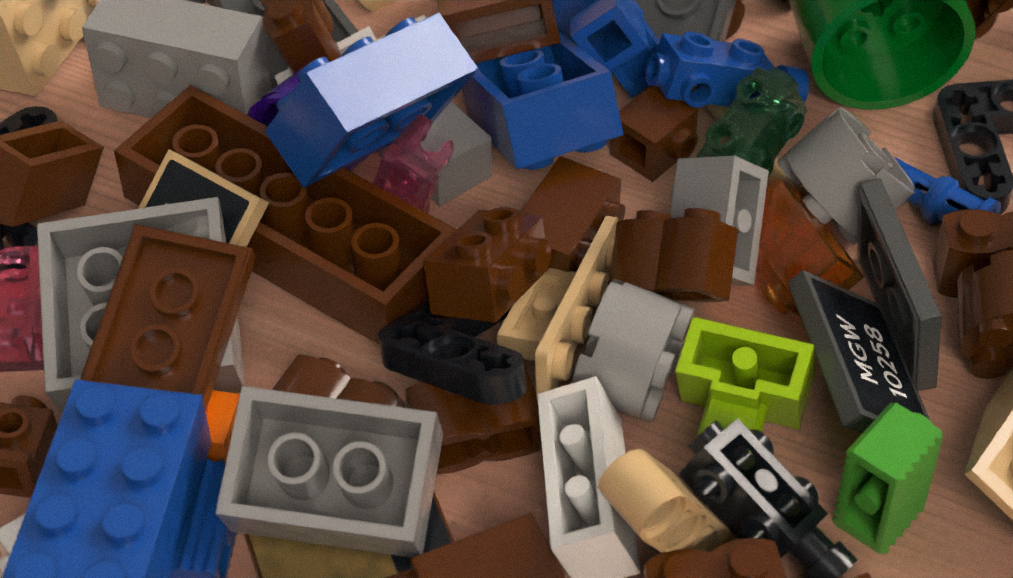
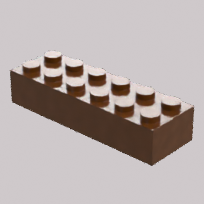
[114,85,457,345]

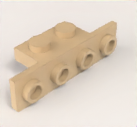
[497,216,618,402]

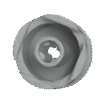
[777,107,915,245]
[571,279,695,422]

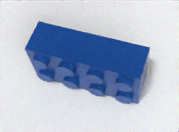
[2,379,211,578]

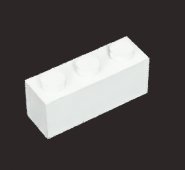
[537,376,640,578]

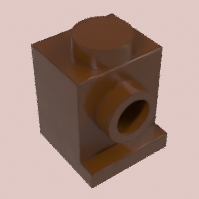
[0,395,58,498]

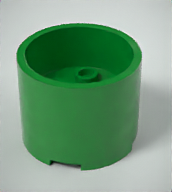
[788,0,975,110]

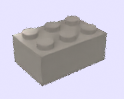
[82,0,272,118]
[215,386,444,558]

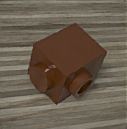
[611,86,698,182]

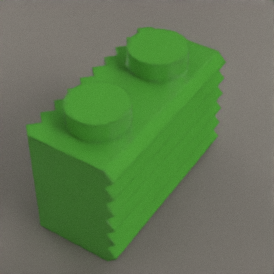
[832,403,943,554]

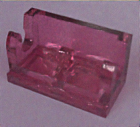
[373,113,454,213]
[0,245,44,372]

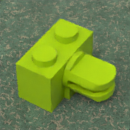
[675,317,815,456]

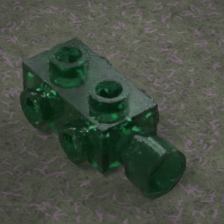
[696,67,807,177]

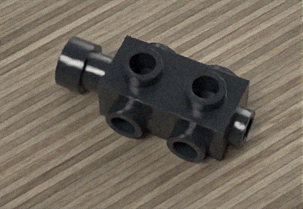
[678,419,858,578]

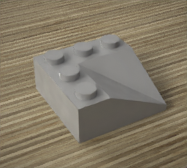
[37,197,245,415]

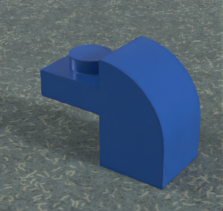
[570,0,660,98]

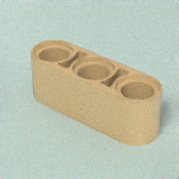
[598,449,729,553]

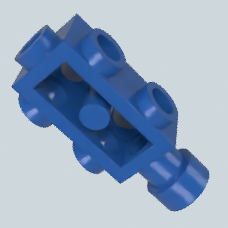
[645,32,809,114]

